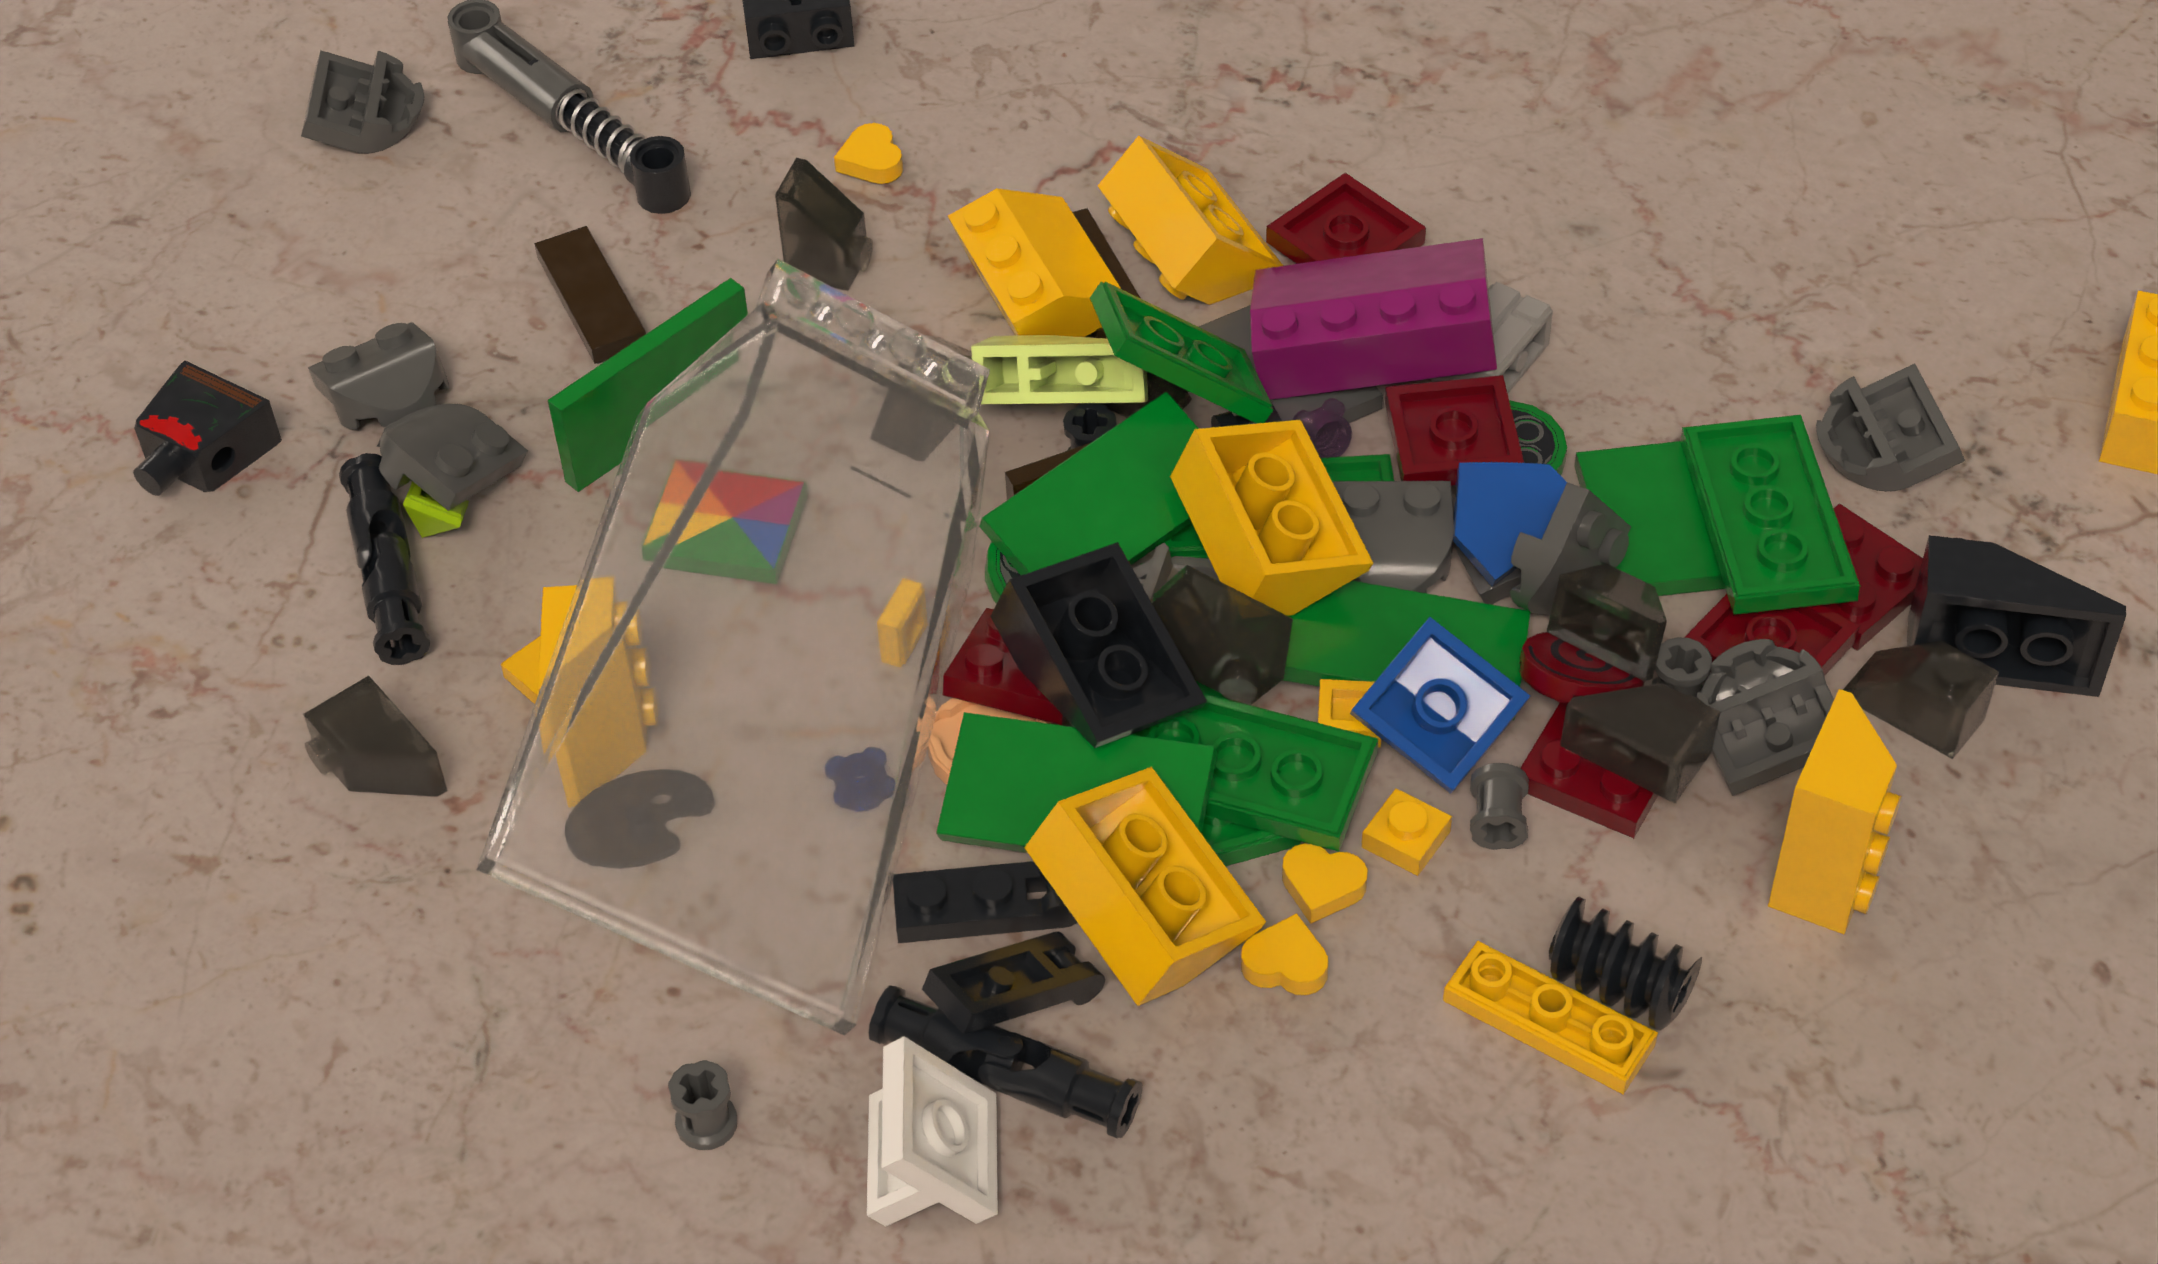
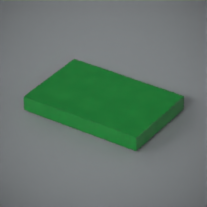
[1090,282,1274,424]
[1574,441,1725,601]

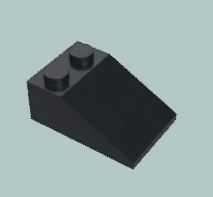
[1906,535,2126,697]
[990,542,1207,748]

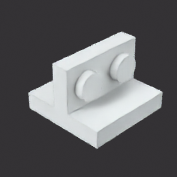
[867,1036,998,1227]

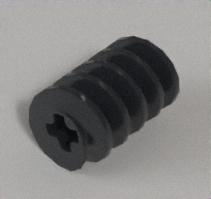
[1549,897,1702,1031]

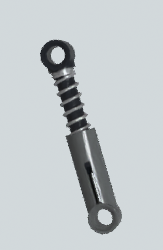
[447,0,691,214]

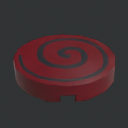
[1519,631,1648,710]

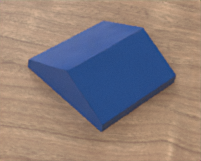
[1350,617,1530,794]

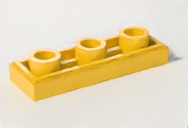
[1443,941,1658,1095]

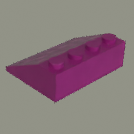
[1250,238,1497,400]

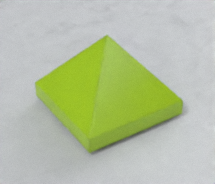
[403,481,469,538]

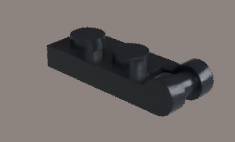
[892,861,1078,943]
[922,931,1105,1034]

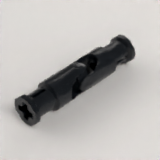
[339,453,430,665]
[868,985,1142,1138]

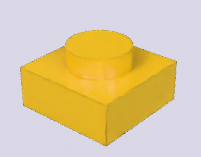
[1318,679,1381,748]
[1361,788,1452,876]

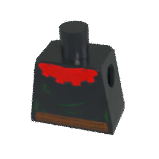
[133,360,282,496]

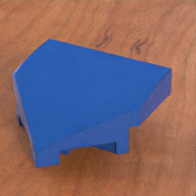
[1453,462,1567,587]

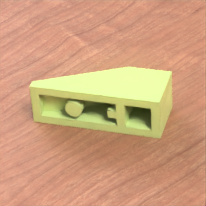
[971,335,1148,404]

